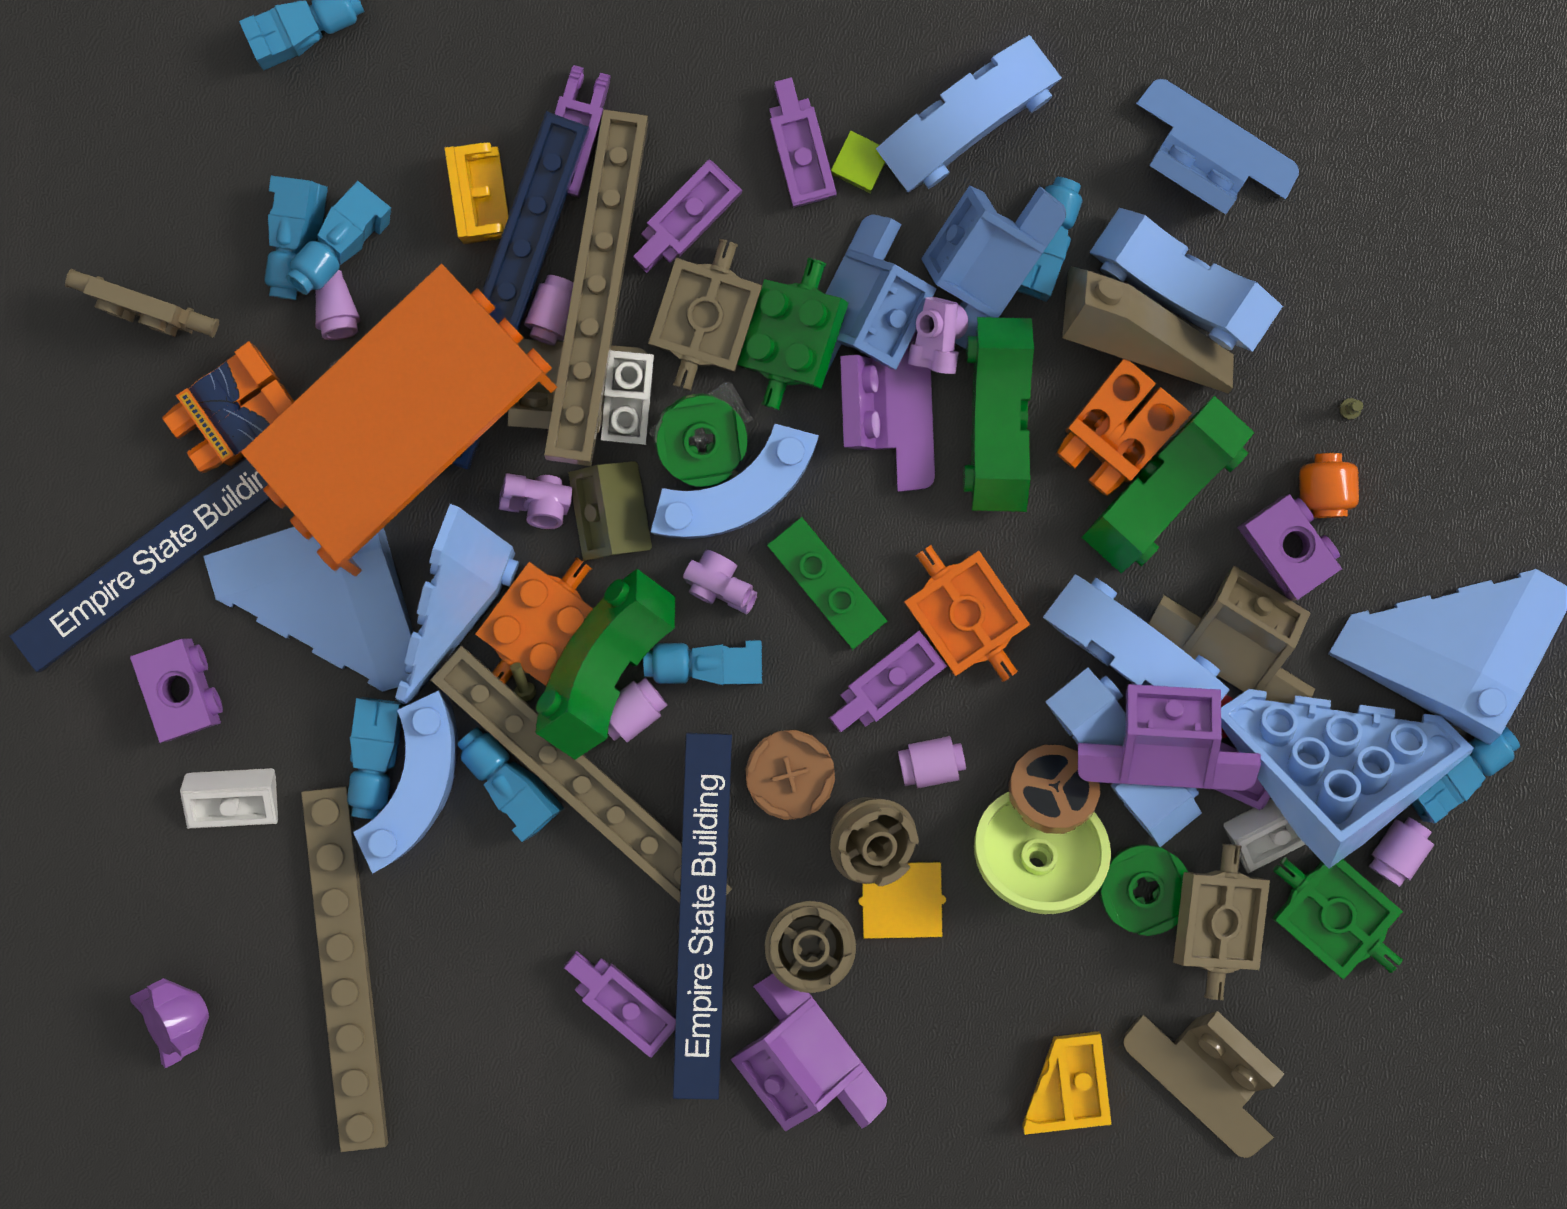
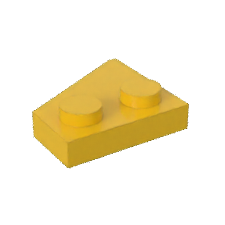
[1022,1031,1112,1135]

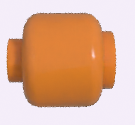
[1299,453,1359,518]

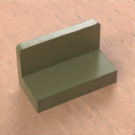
[568,461,652,561]

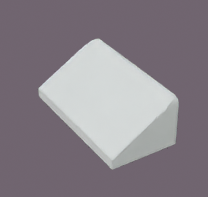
[180,768,278,829]
[1224,799,1305,874]

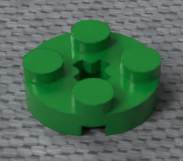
[655,394,747,487]
[1099,844,1188,936]

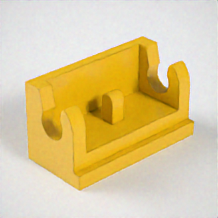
[445,143,509,244]

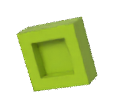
[831,131,886,194]

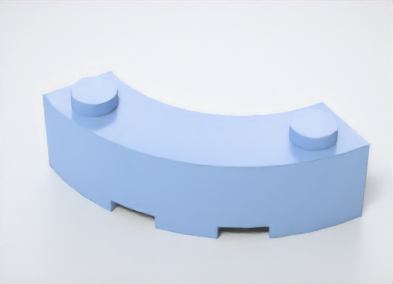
[876,35,1062,192]
[1090,207,1283,352]
[651,424,819,539]
[1043,574,1230,700]
[1045,667,1202,847]
[353,690,458,874]

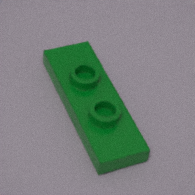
[767,517,887,650]

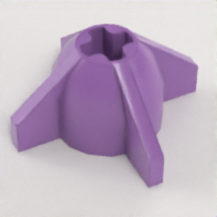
[130,978,209,1068]

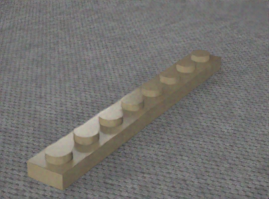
[544,109,648,466]
[431,646,732,903]
[301,786,388,1152]

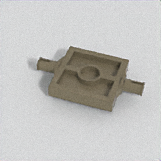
[648,239,762,391]
[65,269,219,338]
[1173,843,1270,1000]

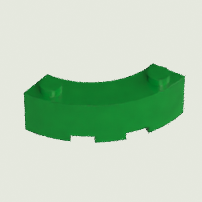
[963,317,1034,512]
[1082,396,1255,574]
[535,569,675,760]

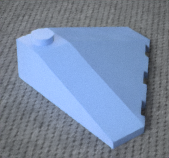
[395,504,519,705]
[203,527,413,692]
[1328,569,1567,745]
[1221,689,1474,869]

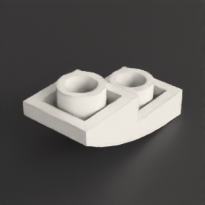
[601,350,654,445]

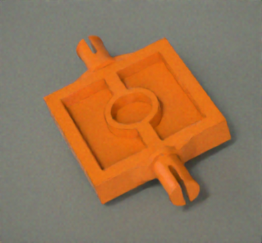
[904,545,1030,682]
[475,557,593,686]

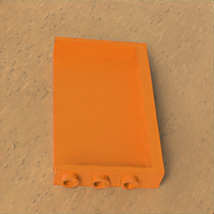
[241,263,557,577]

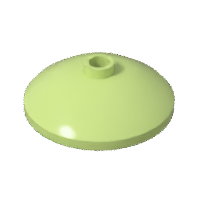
[974,792,1111,914]

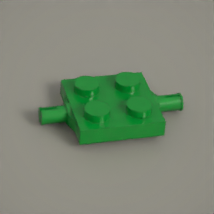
[737,258,849,411]
[1272,857,1403,980]

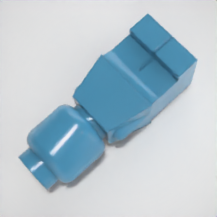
[239,0,365,71]
[264,175,328,300]
[1017,177,1082,302]
[286,181,391,295]
[643,640,762,685]
[347,697,405,819]
[457,727,565,842]
[1412,727,1520,823]

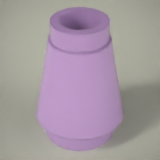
[315,270,360,340]

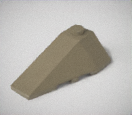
[1062,266,1234,394]

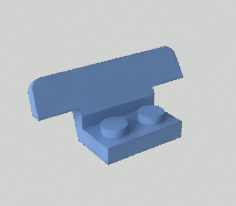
[1136,79,1299,214]
[921,185,1066,349]
[825,214,936,374]

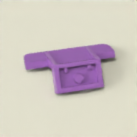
[840,329,935,492]
[1078,684,1261,791]
[731,973,887,1131]

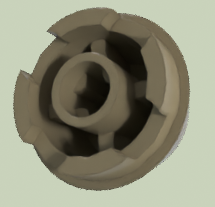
[830,797,919,886]
[765,901,856,993]

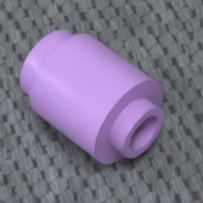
[524,275,574,346]
[608,677,668,742]
[898,736,966,789]
[1369,817,1434,887]

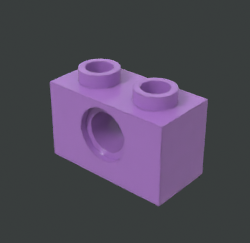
[1237,494,1342,601]
[130,639,223,743]

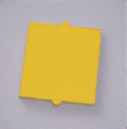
[858,862,946,938]

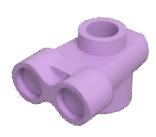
[908,297,968,374]
[498,473,572,529]
[683,549,757,614]

